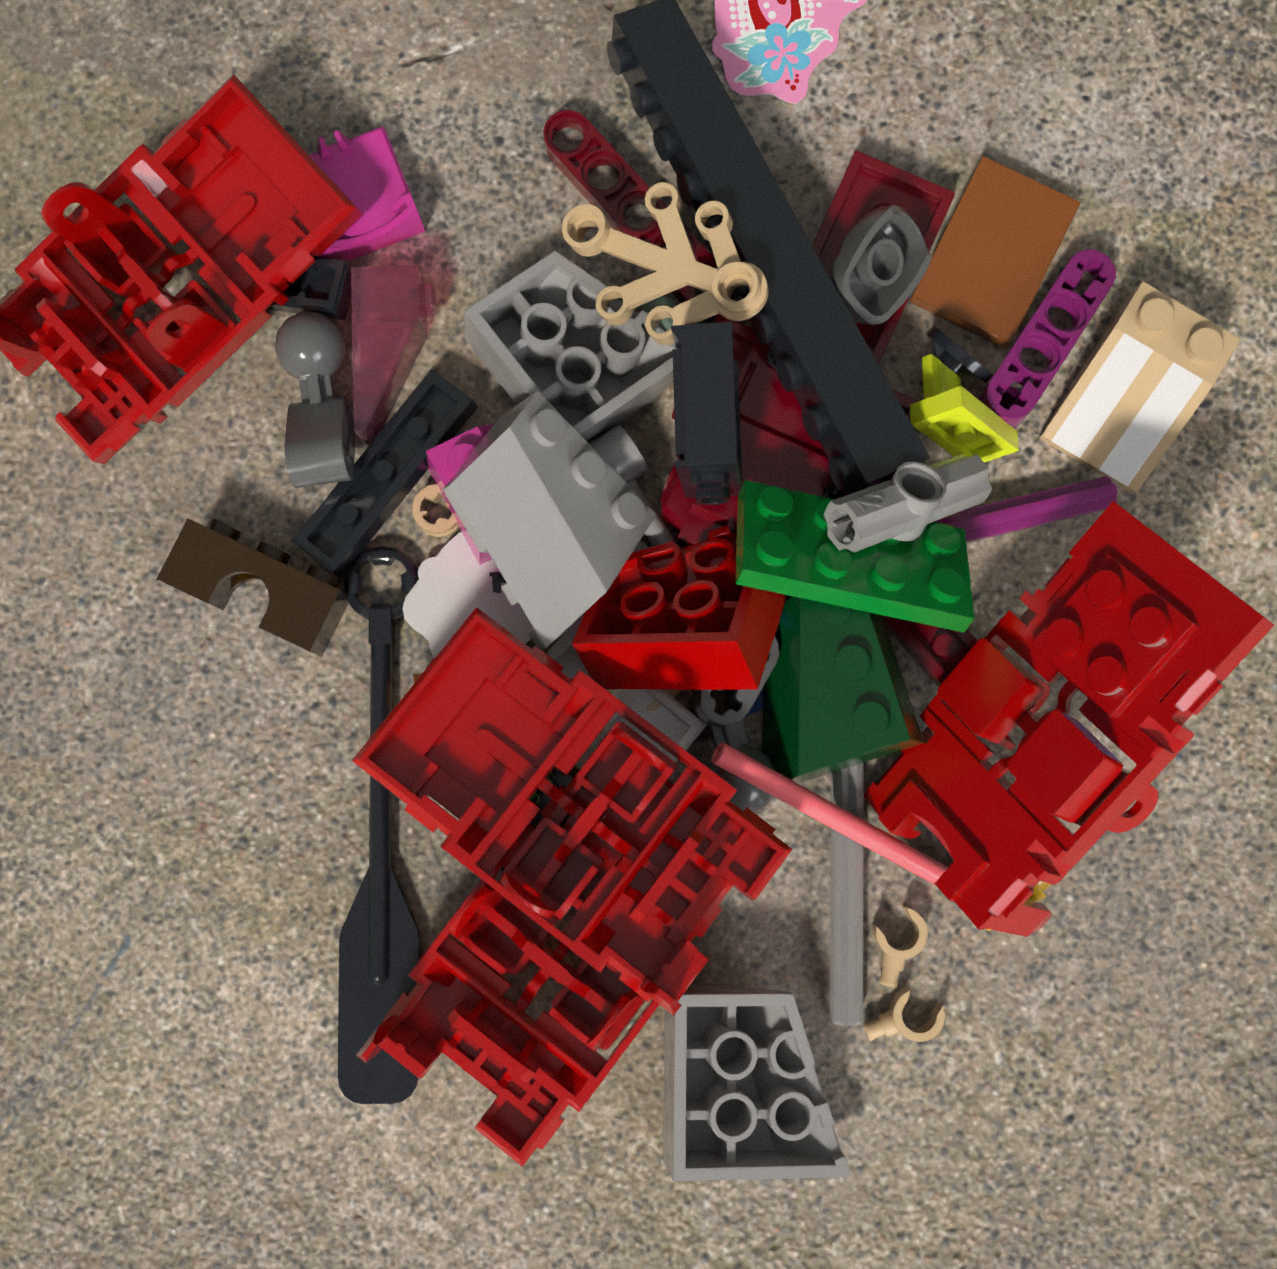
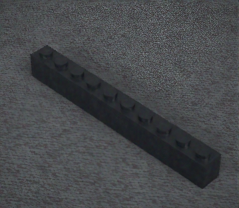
[607,0,930,495]

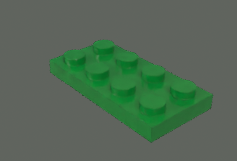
[736,480,975,633]

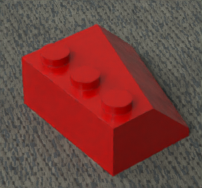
[572,525,785,690]

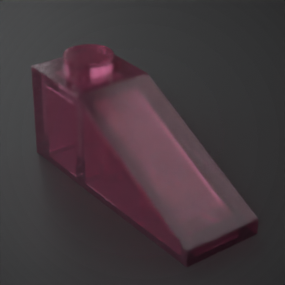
[351,265,436,444]

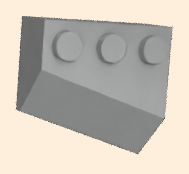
[464,251,676,443]
[443,391,657,650]
[663,984,851,1181]

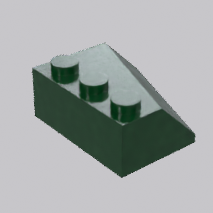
[762,596,924,784]

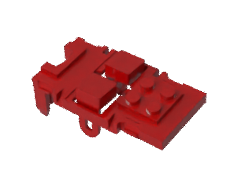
[0,74,363,464]
[864,501,1274,937]
[352,607,793,1016]
[357,735,732,1167]

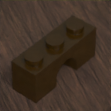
[157,518,349,657]

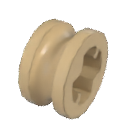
[412,484,459,537]

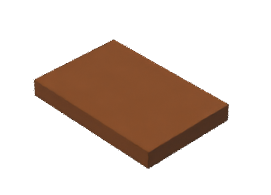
[909,156,1081,349]

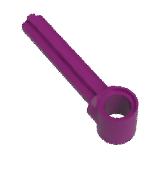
[934,476,1118,543]

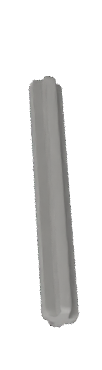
[830,763,864,1026]

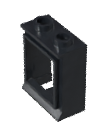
[671,322,743,505]

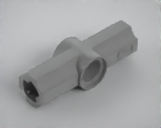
[824,454,992,552]

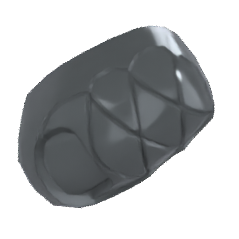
[829,205,933,325]

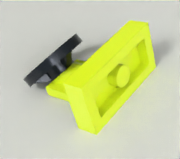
[910,325,1019,462]

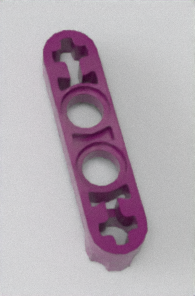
[977,249,1116,429]

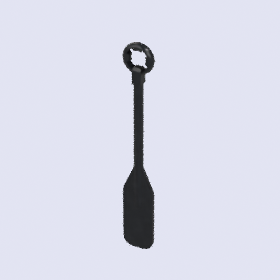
[338,546,420,1104]

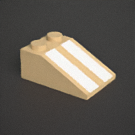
[1039,281,1241,495]

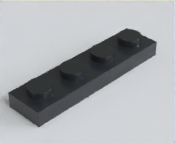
[291,369,478,578]

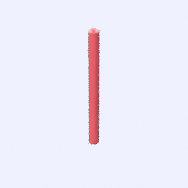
[711,742,948,885]

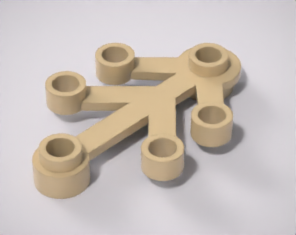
[562,182,769,346]

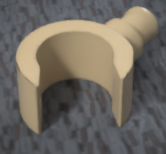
[871,905,928,988]
[863,986,946,1042]

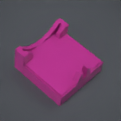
[309,126,426,261]

